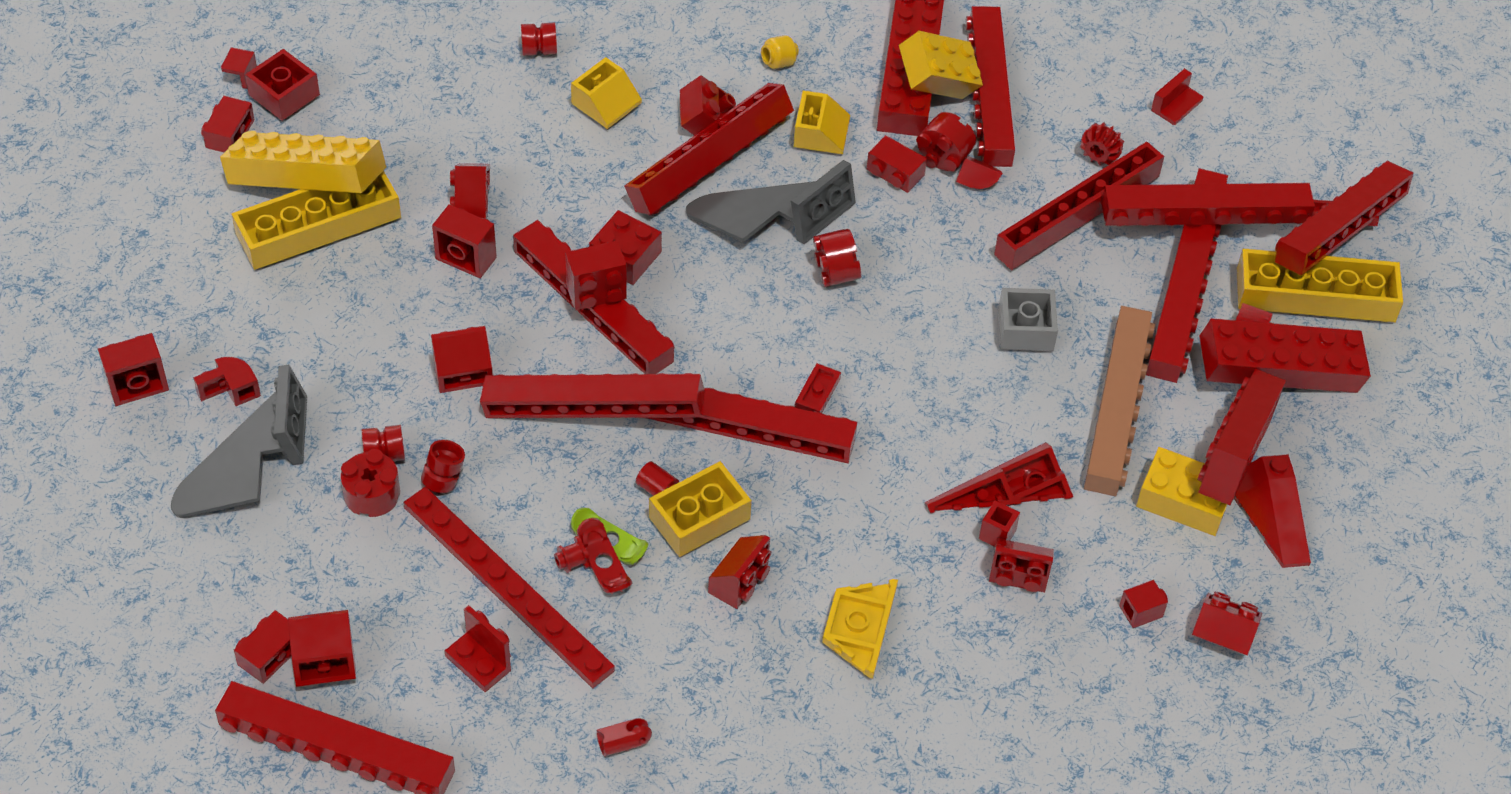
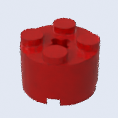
[916,112,976,171]
[813,229,861,287]
[341,449,400,517]

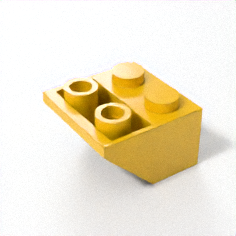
[571,57,642,129]
[793,90,850,154]

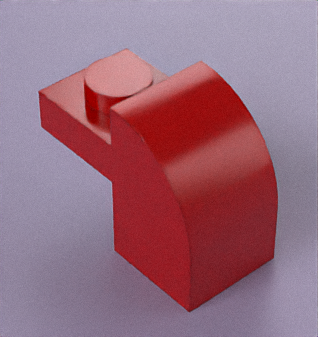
[193,357,261,406]

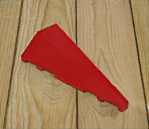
[925,442,1073,513]

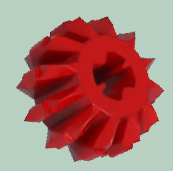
[1080,122,1125,166]

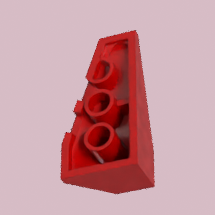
[1234,454,1311,568]

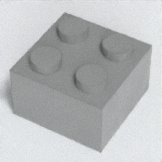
[998,288,1058,351]

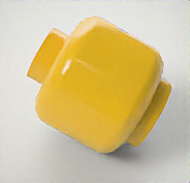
[761,35,799,69]

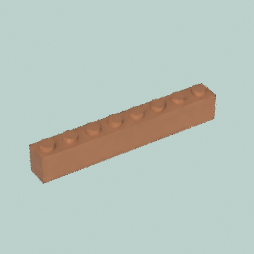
[1083,305,1155,497]

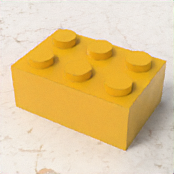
[899,31,983,99]
[1136,447,1228,536]
[649,461,752,557]

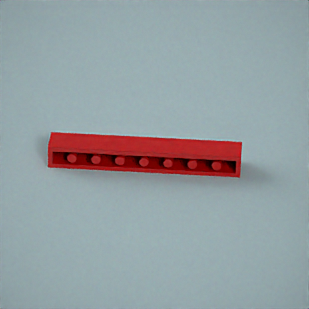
[965,6,1015,167]
[624,83,794,215]
[994,141,1165,271]
[1275,160,1414,276]
[1101,183,1315,226]
[513,220,675,374]
[480,373,705,418]
[646,388,858,464]
[215,681,455,794]

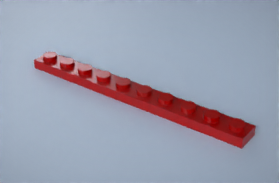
[403,487,615,689]

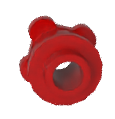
[554,536,590,573]

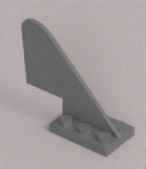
[686,160,856,244]
[171,364,307,518]

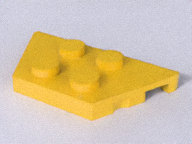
[822,579,898,679]

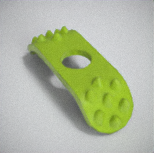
[571,507,649,565]

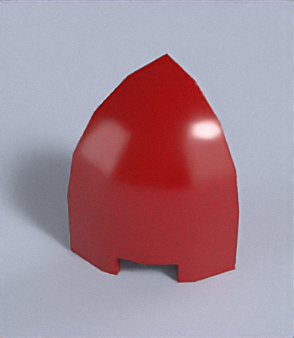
[956,156,1003,189]

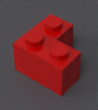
[450,163,490,218]

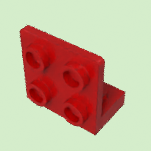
[444,605,511,692]

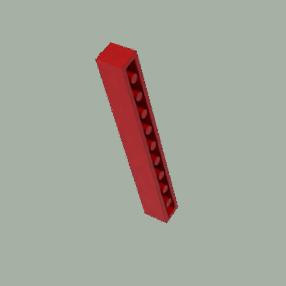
[1146,168,1228,383]

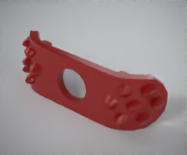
[577,518,633,594]

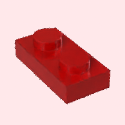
[795,363,841,413]

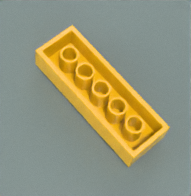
[220,131,386,193]
[231,171,401,270]
[1236,249,1403,323]

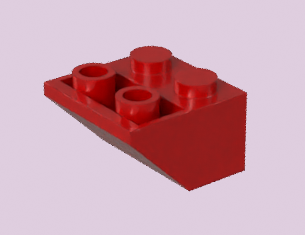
[680,75,736,135]
[431,326,493,393]
[708,535,772,609]
[989,538,1054,593]
[1192,591,1263,656]
[288,610,356,687]

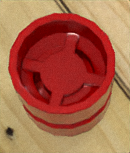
[521,22,557,56]
[361,424,405,462]
[421,440,465,493]

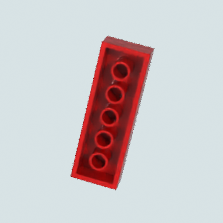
[1199,318,1371,393]
[1197,368,1286,505]

